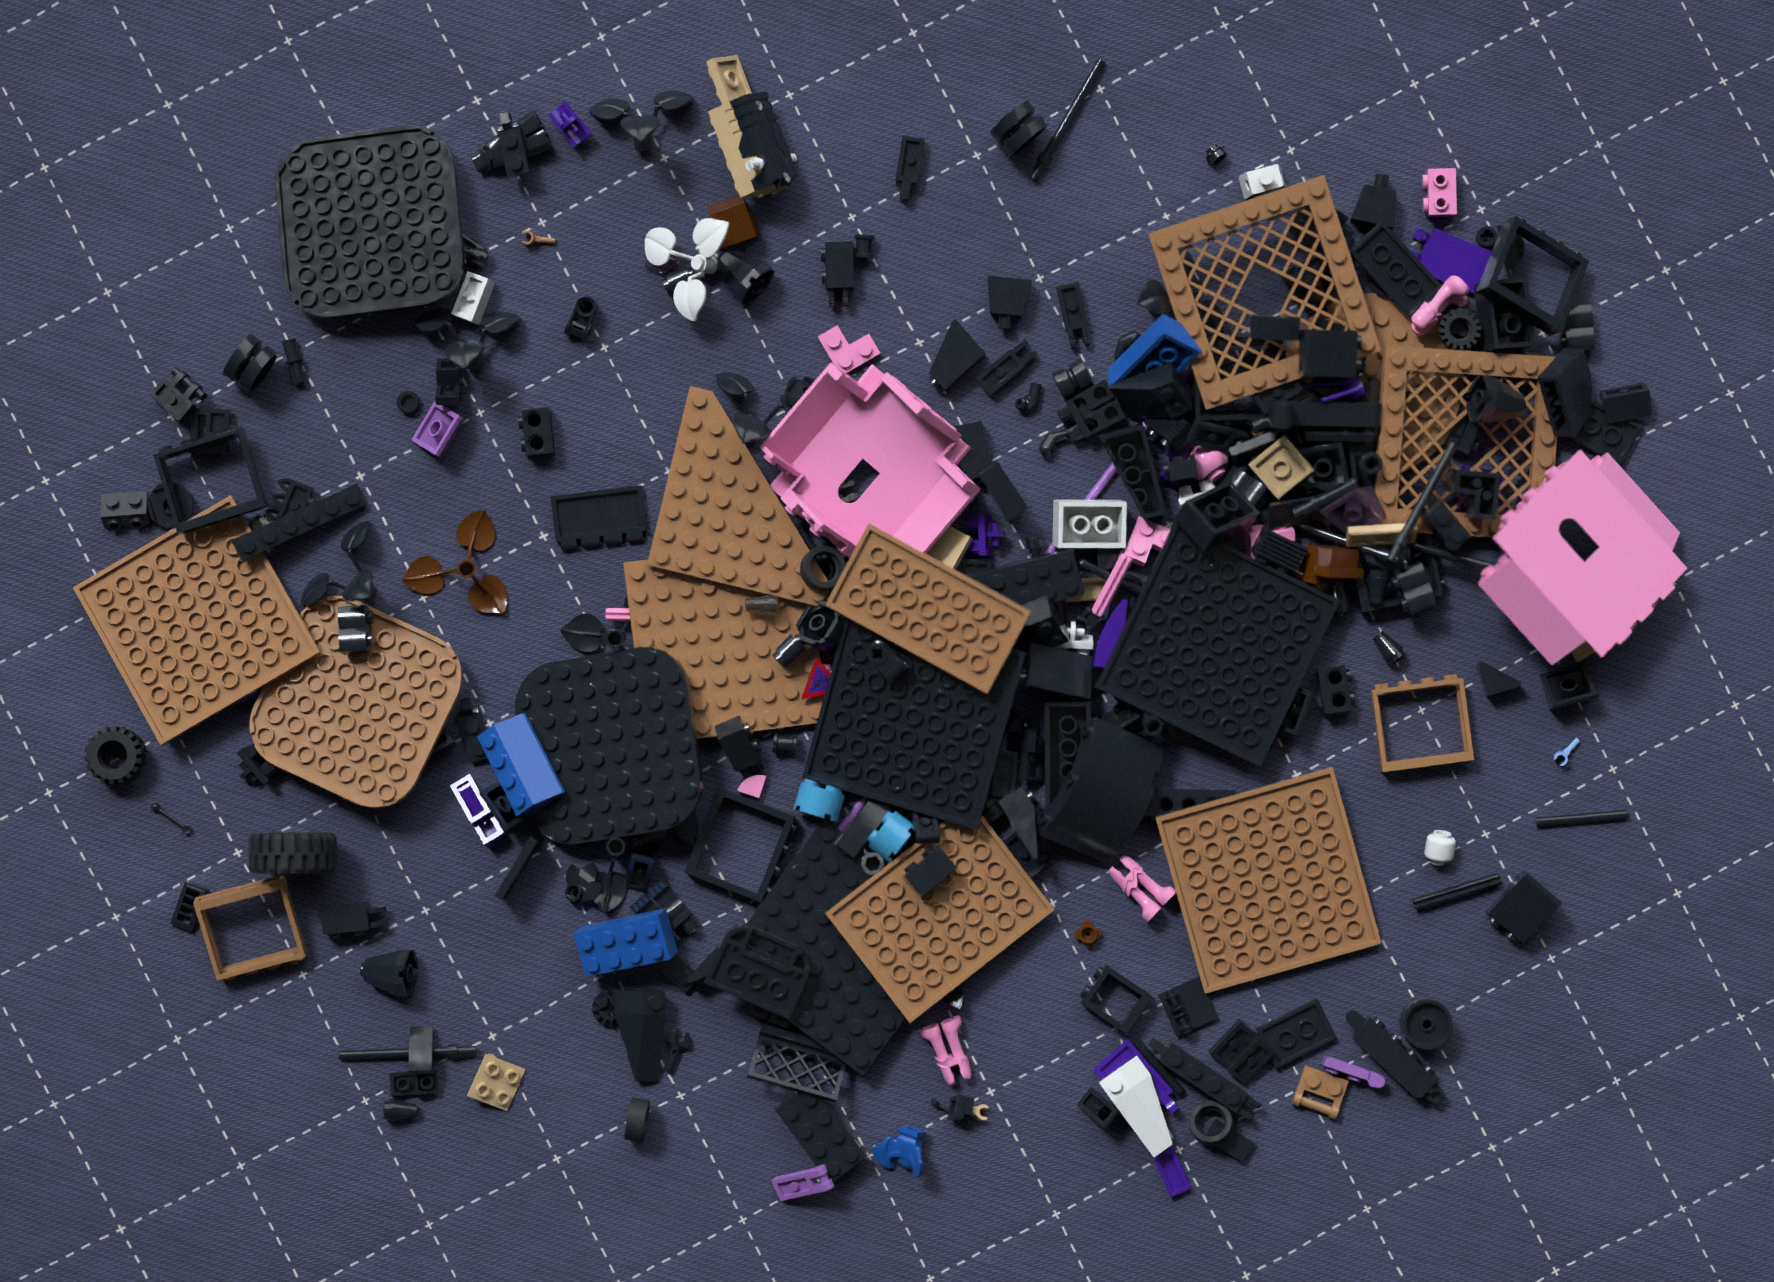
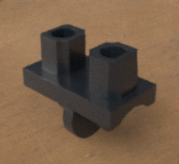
[237,744,279,785]

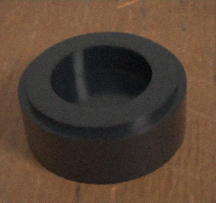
[397,391,420,414]

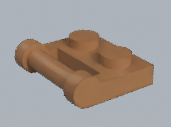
[1292,1065,1349,1120]

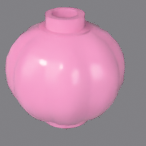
[1187,444,1228,482]

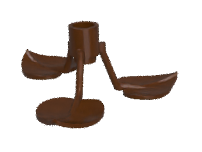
[402,510,507,614]

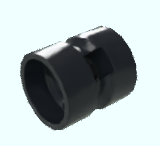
[1052,359,1093,400]

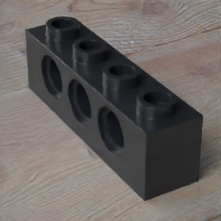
[1143,788,1236,821]

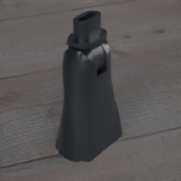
[471,109,554,173]

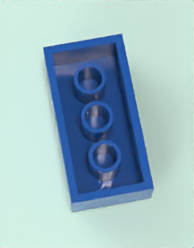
[573,908,678,977]

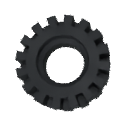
[1438,309,1481,351]

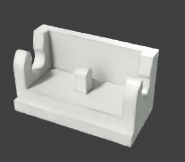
[451,271,495,325]

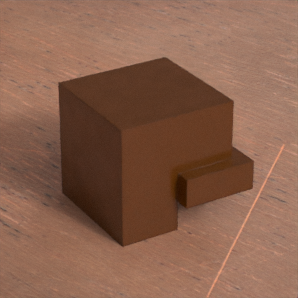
[707,194,760,248]
[1303,545,1364,584]

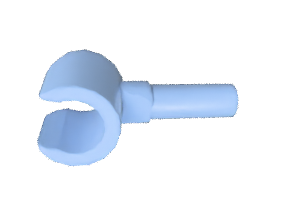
[1554,738,1580,766]

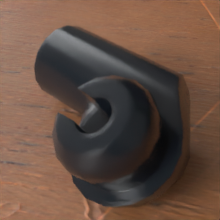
[1015,382,1042,412]
[1039,429,1068,458]

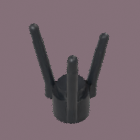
[462,233,489,270]

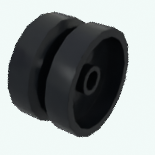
[990,100,1048,157]
[222,334,278,393]
[1399,997,1453,1050]

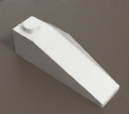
[1099,1056,1173,1157]

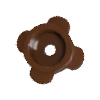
[1074,920,1102,948]

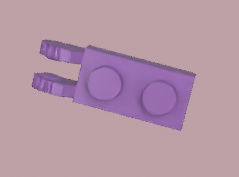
[1321,1055,1385,1088]

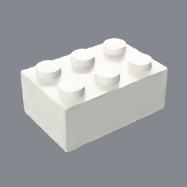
[1052,500,1127,548]

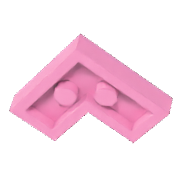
[818,325,880,374]
[1124,517,1170,567]

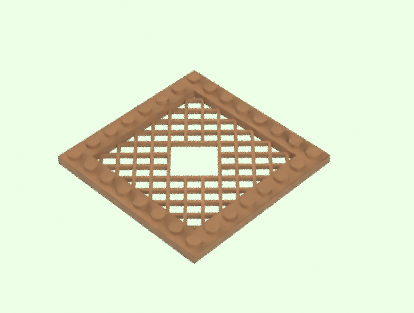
[1148,175,1381,410]
[1371,346,1557,537]

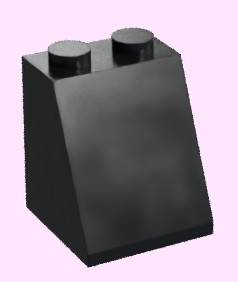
[1298,329,1362,377]
[1486,871,1562,943]

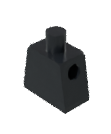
[1350,173,1396,230]
[987,276,1032,330]

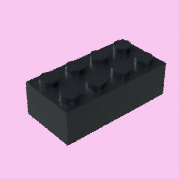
[775,1081,867,1182]

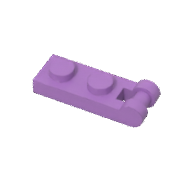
[772,1164,834,1201]

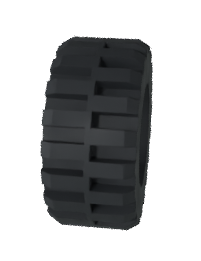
[249,832,337,874]

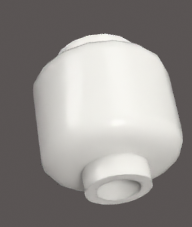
[1424,830,1456,866]

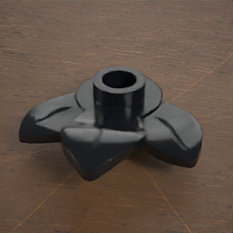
[565,863,603,905]

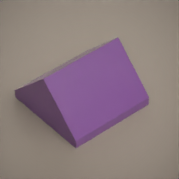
[412,401,465,458]

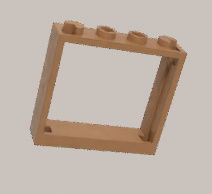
[1370,674,1474,772]
[193,874,307,981]

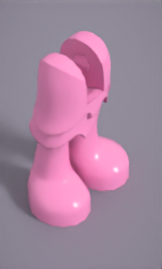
[1411,275,1470,336]
[1109,855,1176,922]
[919,1016,972,1086]

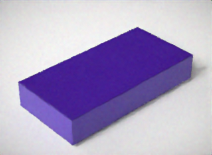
[1152,1146,1192,1198]

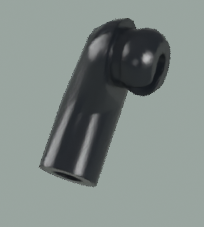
[1113,331,1141,358]

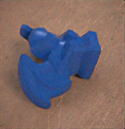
[873,1126,927,1178]

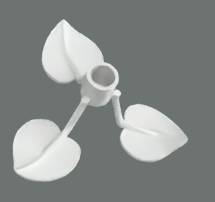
[645,218,729,321]

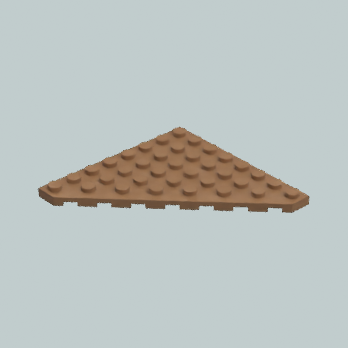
[647,386,830,606]

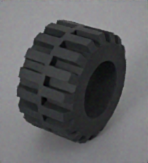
[84,726,146,784]

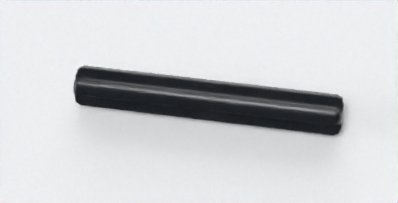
[1412,873,1501,910]

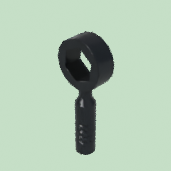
[799,529,836,580]
[846,827,886,876]

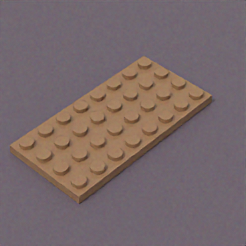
[826,523,1032,693]

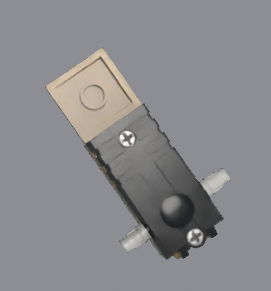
[706,55,798,198]

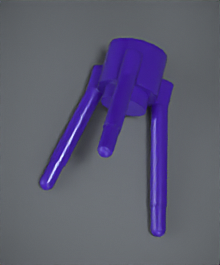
[1305,378,1365,402]

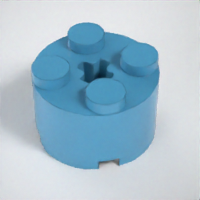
[793,779,845,822]
[867,811,914,863]

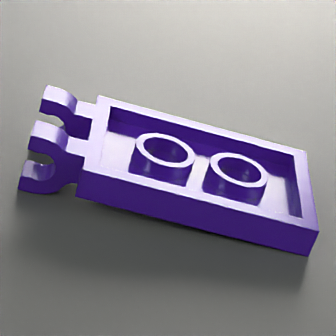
[1410,228,1492,295]
[1093,1039,1179,1113]

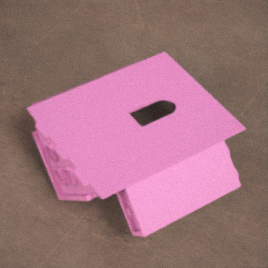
[760,363,981,559]
[1478,450,1687,665]

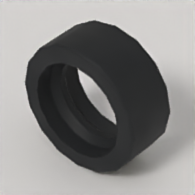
[800,546,846,591]
[624,1097,650,1143]
[1189,1100,1234,1147]

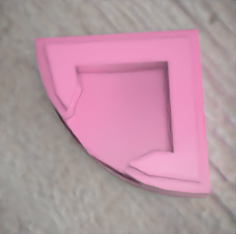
[737,775,766,798]

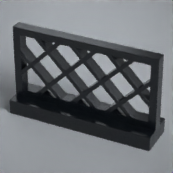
[747,1024,846,1103]

